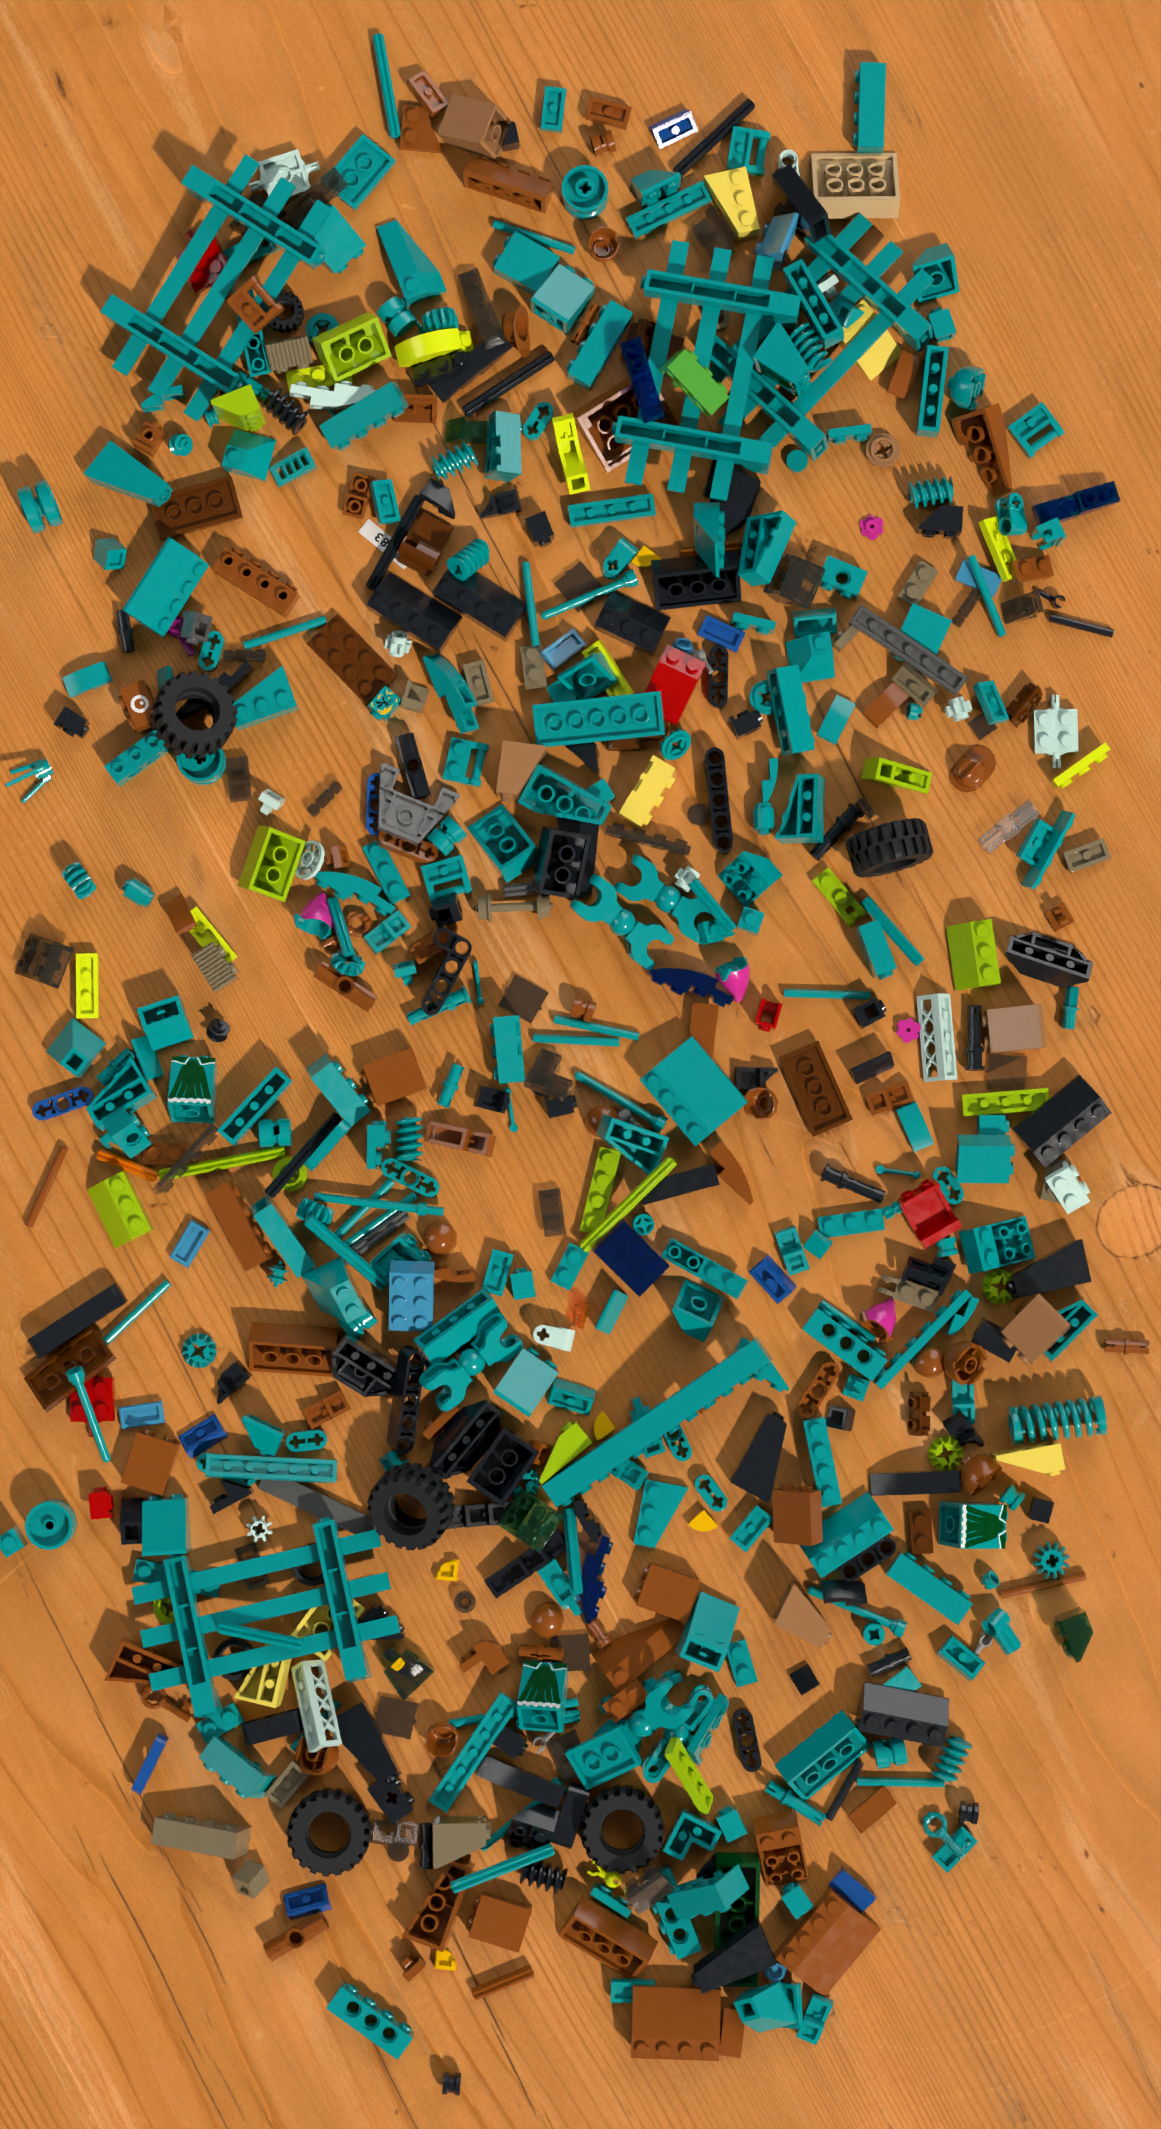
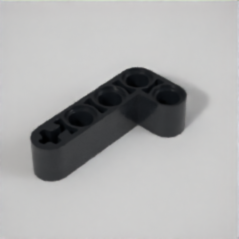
[421,926,472,1015]

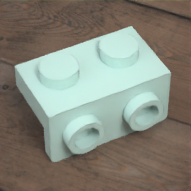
[1045,1160,1090,1214]

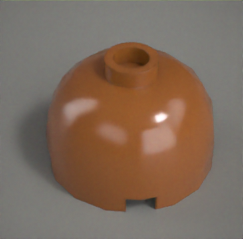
[943,1341,987,1385]
[959,1454,1002,1496]
[295,1733,339,1775]

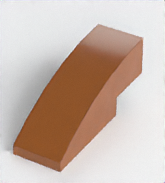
[424,1120,496,1157]
[709,1141,753,1205]

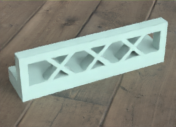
[917,994,958,1082]
[291,1660,342,1752]

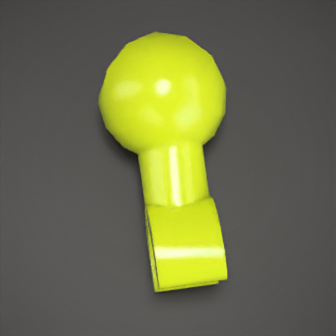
[587,1861,622,1888]

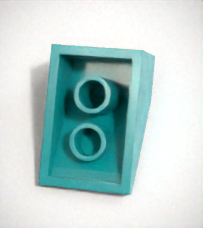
[467,804,538,883]

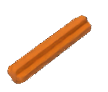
[96,1149,158,1182]

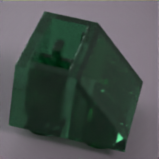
[498,1488,563,1553]
[1054,1607,1093,1663]

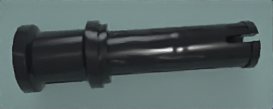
[808,803,864,862]
[965,1005,984,1071]
[820,1163,886,1204]

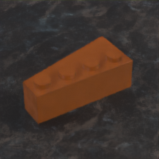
[402,1858,475,1952]

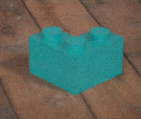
[662,1807,722,1861]

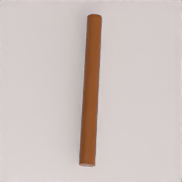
[25,1145,68,1228]
[999,1571,1086,1599]

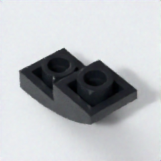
[573,1498,602,1542]
[821,1580,868,1606]

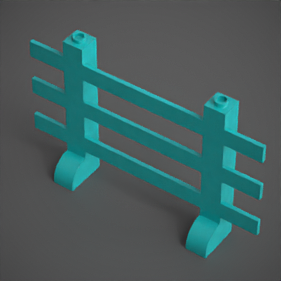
[100,154,332,422]
[710,213,934,462]
[611,240,801,501]
[131,1517,401,1718]

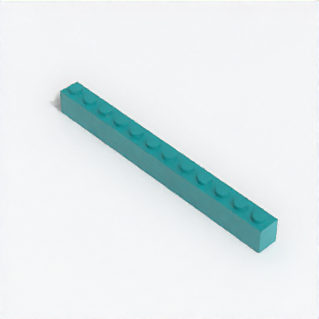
[542,1337,772,1508]

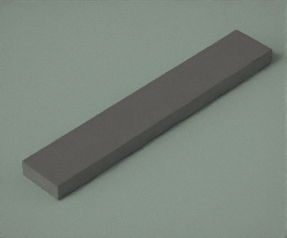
[848,605,968,696]
[258,1480,377,1534]

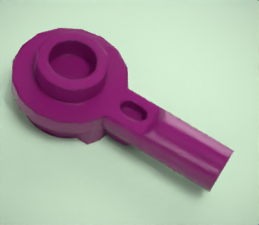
[167,616,196,657]

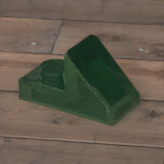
[444,417,488,444]

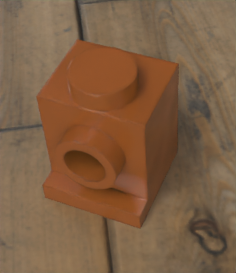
[132,421,165,457]

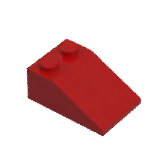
[644,645,706,726]

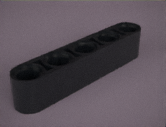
[704,747,733,854]
[27,1283,128,1359]
[387,1345,425,1454]

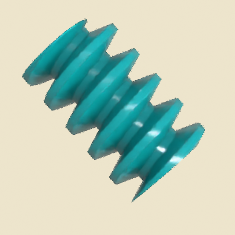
[789,323,832,372]
[430,442,479,483]
[907,476,954,509]
[446,539,490,581]
[395,1117,423,1161]
[930,1733,973,1783]

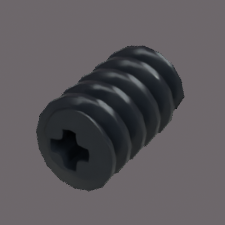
[261,388,308,435]
[520,1860,568,1895]

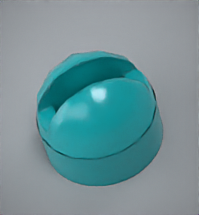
[906,702,923,720]
[98,1132,117,1148]
[981,1570,1000,1590]

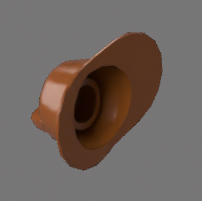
[501,305,530,358]
[950,746,996,793]

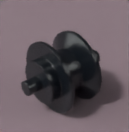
[206,1019,230,1042]

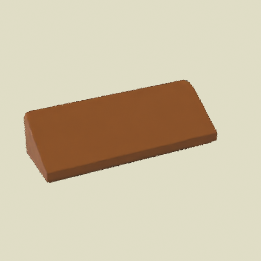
[688,1002,719,1059]

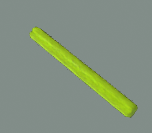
[158,1146,286,1181]
[579,1157,677,1252]

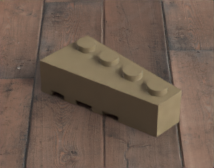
[151,1812,251,1859]

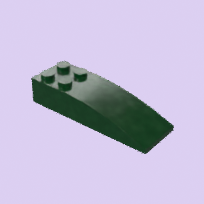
[714,1852,760,1987]

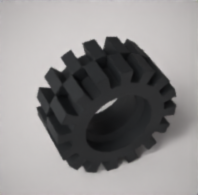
[268,291,304,333]

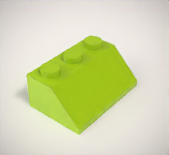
[312,312,391,383]
[210,384,266,432]
[237,825,306,902]
[946,919,1001,991]
[87,1171,154,1249]

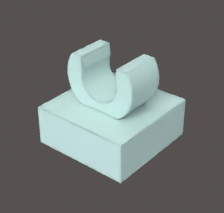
[817,274,839,299]
[258,789,286,815]

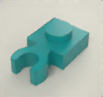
[697,920,734,945]

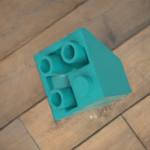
[630,170,681,208]
[718,851,783,907]
[46,1017,107,1078]
[733,1981,797,2033]

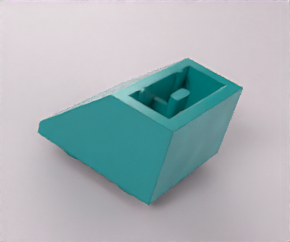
[137,995,194,1051]

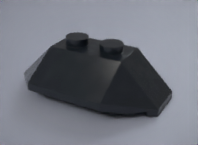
[709,464,761,536]
[1005,932,1093,987]
[331,1335,410,1397]
[429,1399,501,1479]

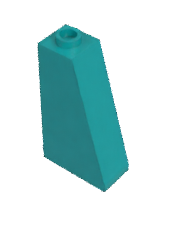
[83,440,173,507]
[251,1195,315,1278]

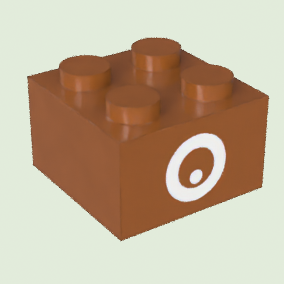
[118,679,154,735]

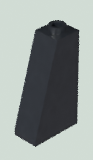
[772,164,831,244]
[557,817,599,899]
[637,1163,720,1205]
[1006,1239,1092,1298]
[729,1411,787,1503]
[336,1701,402,1785]
[691,1918,776,1994]

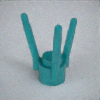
[5,758,54,803]

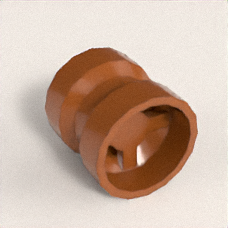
[590,130,616,157]
[570,996,597,1023]

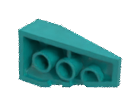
[518,764,612,825]

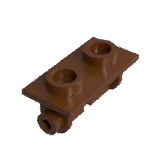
[1006,682,1043,728]
[907,1391,931,1436]

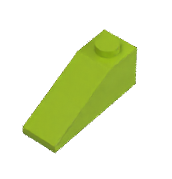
[861,757,932,794]
[539,1421,593,1484]

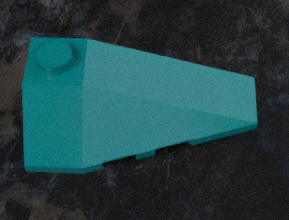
[377,220,447,307]

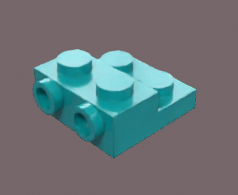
[367,1121,391,1169]
[369,1232,432,1285]

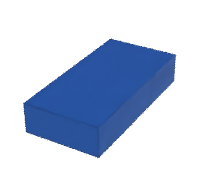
[697,615,745,653]

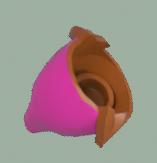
[859,1298,896,1342]

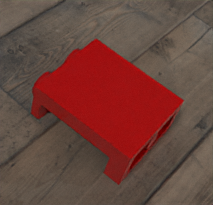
[896,1178,962,1248]

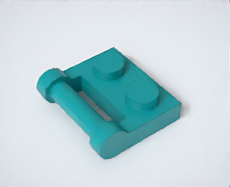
[726,126,771,177]
[1007,402,1064,459]
[443,737,490,787]
[420,855,473,903]

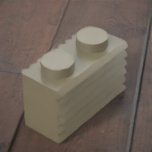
[265,335,313,373]
[191,942,239,993]

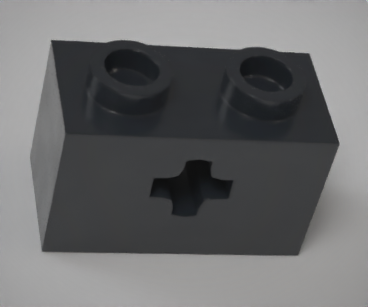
[367,1776,415,1825]

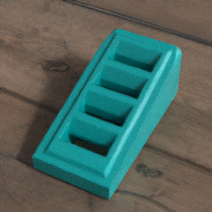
[269,447,317,487]

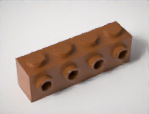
[212,547,300,618]
[205,1181,273,1271]

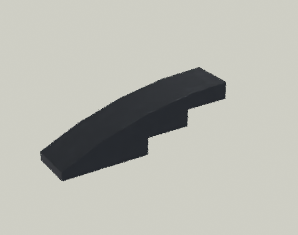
[430,330,513,403]
[176,661,253,720]
[870,1470,960,1496]
[447,1499,532,1529]
[484,1528,566,1599]
[476,1755,565,1808]

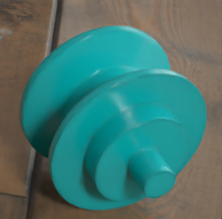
[169,434,193,456]
[266,1261,289,1287]

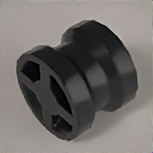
[958,1801,979,1825]
[442,2072,461,2096]

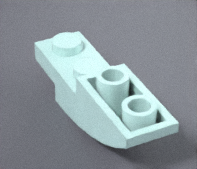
[289,381,376,410]

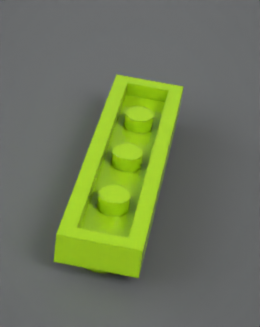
[961,1088,1049,1117]
[580,1147,621,1233]
[665,1737,714,1814]

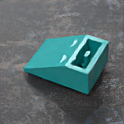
[693,502,725,577]
[959,1216,1036,1274]
[674,1591,740,1673]

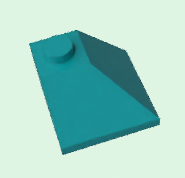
[912,243,960,304]
[222,429,276,482]
[785,632,835,683]
[672,1279,724,1342]
[242,1413,287,1457]

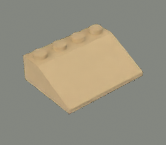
[811,153,900,219]

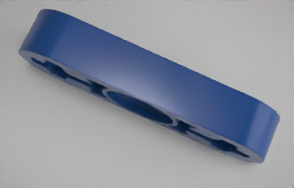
[366,773,380,836]
[32,1086,94,1121]
[131,1733,169,1795]

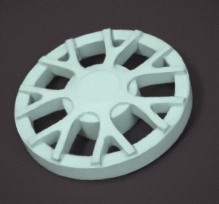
[295,840,325,880]

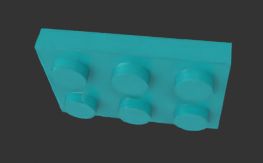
[322,134,396,211]
[565,1724,643,1791]

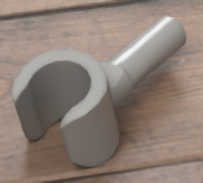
[693,649,713,674]
[618,1109,644,1128]
[973,1630,993,1656]
[532,1732,556,1754]

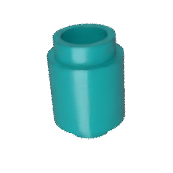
[752,803,775,835]
[122,878,156,908]

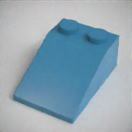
[754,212,799,272]

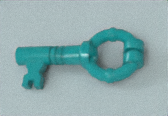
[922,1811,971,1860]

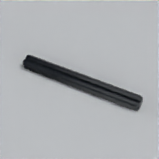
[673,98,755,178]
[462,351,554,417]
[366,494,425,591]
[265,1112,342,1199]

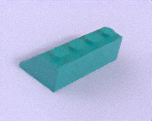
[122,537,209,637]
[800,1491,894,1578]
[774,1710,872,1801]

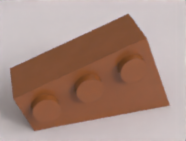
[104,1637,184,1684]

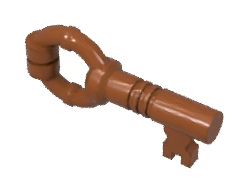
[320,913,373,954]
[139,1684,192,1722]

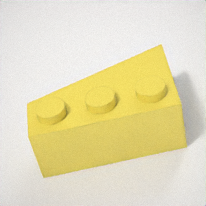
[703,167,760,241]
[619,755,676,829]
[234,1643,291,1708]

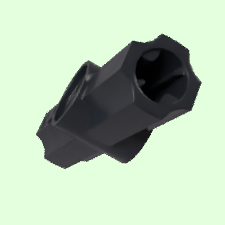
[395,732,431,799]

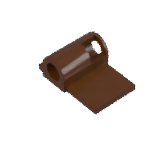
[621,319,685,365]
[397,512,454,577]

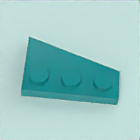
[633,1479,688,1548]
[686,1693,730,1766]

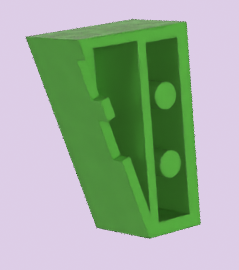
[658,349,729,416]

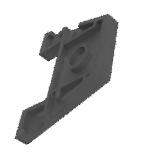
[377,762,460,846]

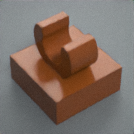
[324,845,351,869]
[1044,903,1074,932]
[528,1440,553,1466]
[401,1953,426,1982]

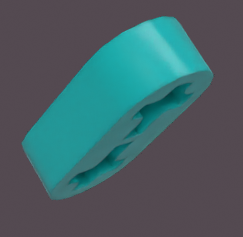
[523,402,553,441]
[198,631,225,672]
[932,1166,964,1204]
[286,1429,328,1452]
[694,1474,727,1512]

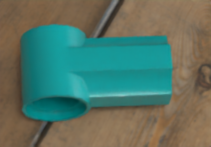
[981,1608,1021,1655]

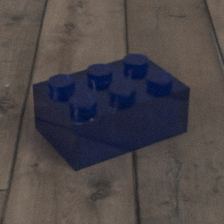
[593,1220,670,1297]

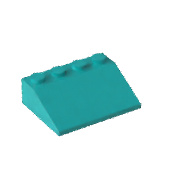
[640,1035,748,1146]

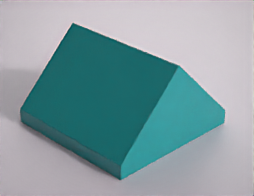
[557,653,618,700]

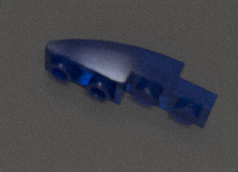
[620,337,665,423]
[1031,481,1121,526]
[649,968,734,1008]
[581,1533,613,1624]

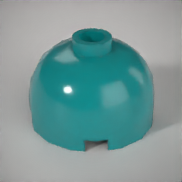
[947,366,986,411]

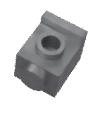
[180,611,212,645]

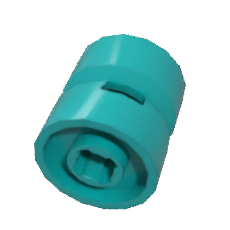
[376,296,417,338]
[427,815,467,856]
[259,1118,292,1147]
[337,1305,378,1338]
[872,1737,908,1769]

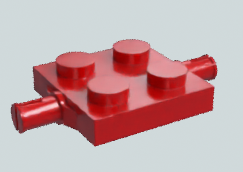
[176,229,228,294]
[70,1374,115,1437]

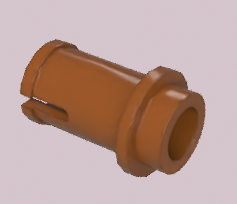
[586,1620,611,1649]

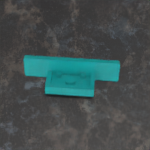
[1016,810,1076,889]

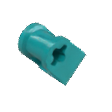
[995,493,1028,536]
[602,537,640,580]

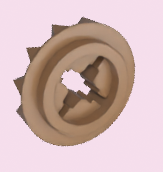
[866,433,900,468]

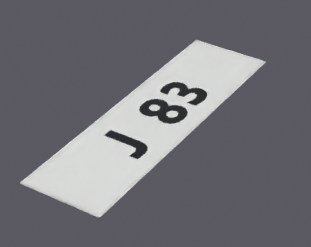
[358,519,406,569]

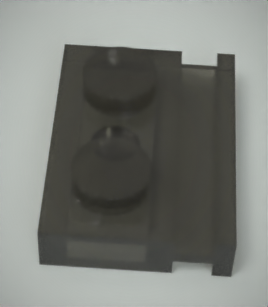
[546,1729,581,1783]

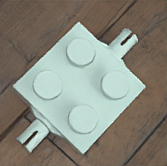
[249,149,321,199]
[1034,695,1079,769]

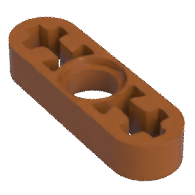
[377,831,438,865]
[796,1361,840,1418]

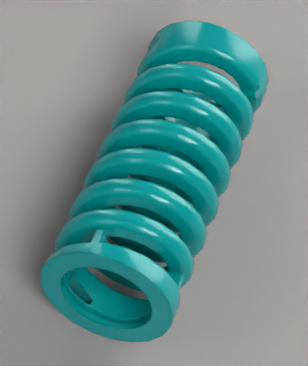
[1008,1396,1107,1446]

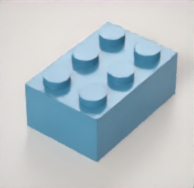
[389,1260,435,1332]

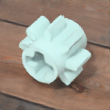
[384,630,412,657]
[944,696,972,722]
[674,866,701,893]
[246,1515,273,1542]

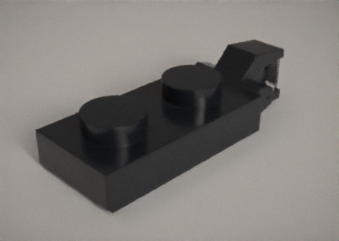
[413,351,470,387]

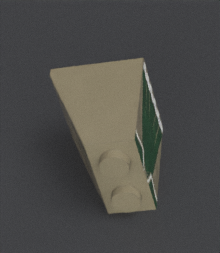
[433,1816,491,1869]

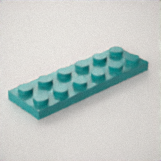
[532,691,665,747]

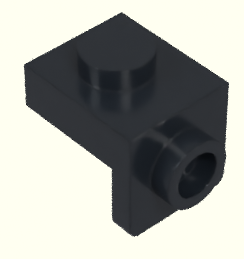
[473,1085,510,1114]

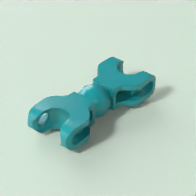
[614,854,711,944]
[569,874,675,971]
[419,1313,523,1411]
[593,1678,695,1752]
[642,1684,714,1783]

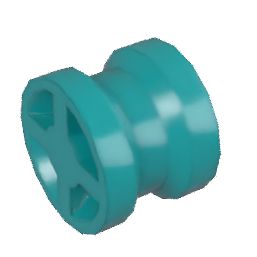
[633,1214,654,1235]
[935,1237,959,1257]
[998,1484,1026,1511]
[862,1622,885,1646]

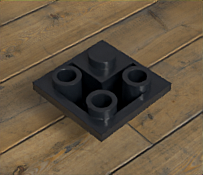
[504,1804,559,1851]

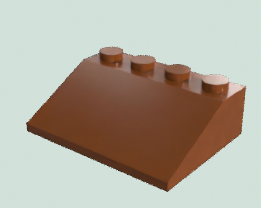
[573,368,679,473]
[774,1887,881,1997]
[631,1985,721,2061]

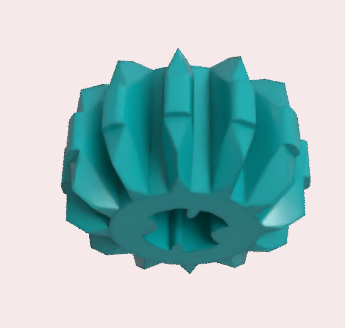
[422,307,459,333]
[62,862,96,900]
[296,1198,334,1227]
[1032,1541,1070,1579]

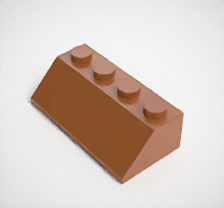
[463,156,553,214]
[249,1322,339,1377]
[558,1895,658,1979]

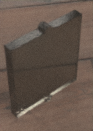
[554,561,602,612]
[498,974,548,1023]
[985,1054,1028,1091]
[550,1634,592,1671]
[375,1695,418,1739]

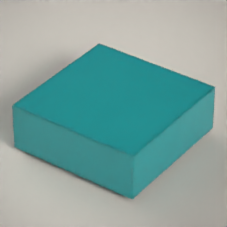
[803,1229,833,1259]

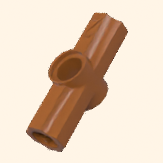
[313,961,377,1012]
[263,1911,329,1962]

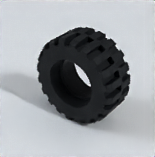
[150,671,238,759]
[846,818,933,878]
[367,1462,455,1551]
[581,1785,664,1874]
[287,1787,372,1877]

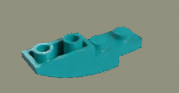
[231,289,271,377]
[423,654,479,734]
[314,872,396,916]
[661,1238,748,1300]

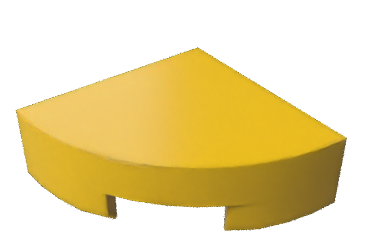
[631,545,661,567]
[594,1411,615,1441]
[687,1509,718,1532]
[435,1559,459,1581]
[434,1948,456,1971]

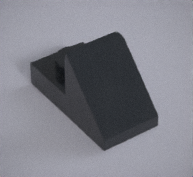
[210,1479,254,1514]

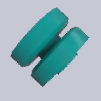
[562,165,608,220]
[17,479,63,534]
[177,748,227,785]
[25,1499,77,1550]

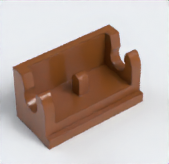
[394,394,438,424]
[408,925,448,964]

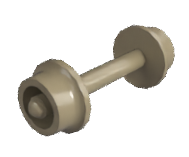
[474,893,554,923]

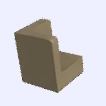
[400,680,429,714]
[232,1860,270,1899]

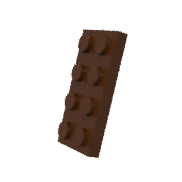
[150,475,243,541]
[306,614,397,706]
[778,1041,853,1137]
[24,1324,117,1412]

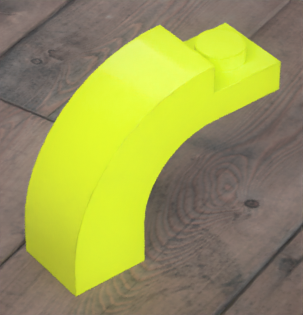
[395,328,474,367]
[552,413,590,495]

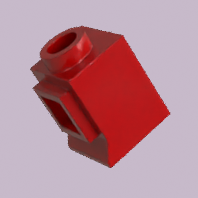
[754,998,783,1032]
[88,1486,115,1520]

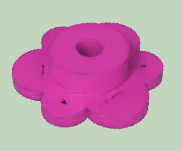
[859,515,883,540]
[896,1018,921,1043]

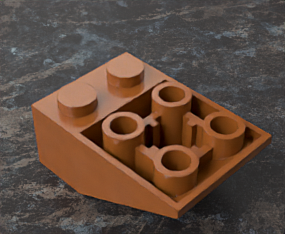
[753,1810,809,1887]

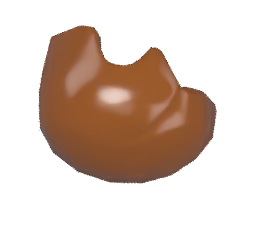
[587,226,620,262]
[743,1087,778,1120]
[584,1105,619,1137]
[423,1220,457,1255]
[912,1345,945,1378]
[530,1602,564,1638]
[425,1722,459,1758]

